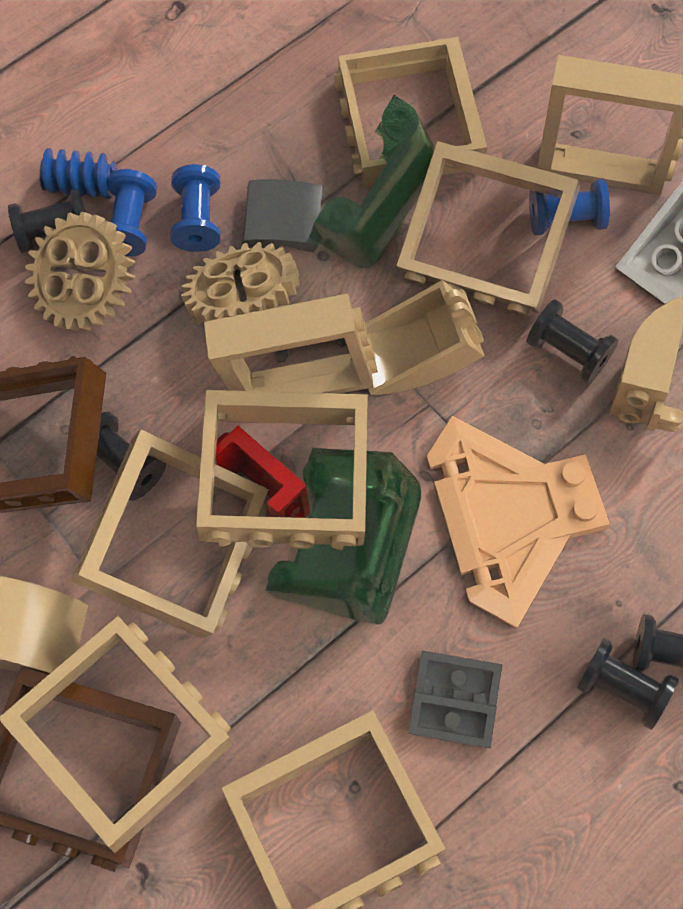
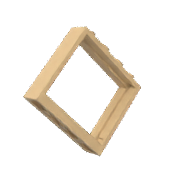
[333,37,487,188]
[537,55,683,194]
[396,141,580,316]
[204,293,378,394]
[196,390,368,550]
[71,430,269,638]
[0,616,232,853]
[221,710,446,909]

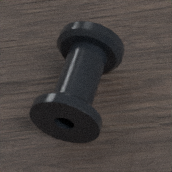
[8,188,86,253]
[526,299,619,383]
[96,412,166,501]
[633,614,683,672]
[577,638,679,730]

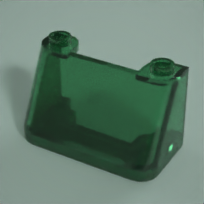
[309,95,435,268]
[266,448,421,625]

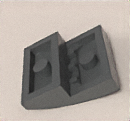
[242,179,322,253]
[408,650,503,748]

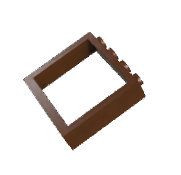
[0,356,106,513]
[0,667,181,872]

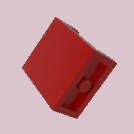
[215,426,310,518]

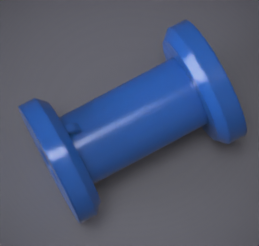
[170,164,221,252]
[107,169,157,256]
[529,179,610,235]

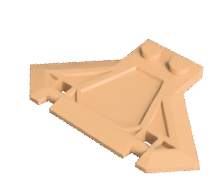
[427,416,610,629]

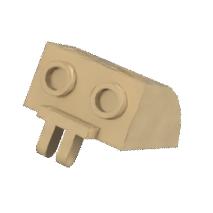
[366,280,485,395]
[609,296,683,432]
[0,576,89,675]

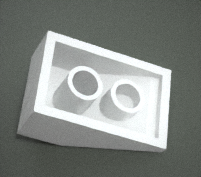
[615,181,683,304]

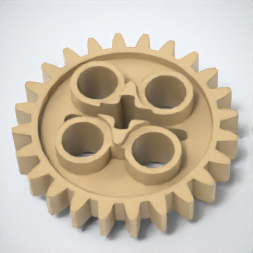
[25,212,135,331]
[181,242,300,324]

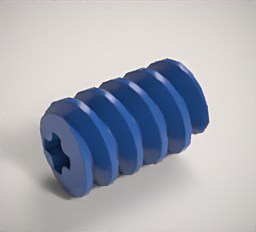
[40,148,117,199]

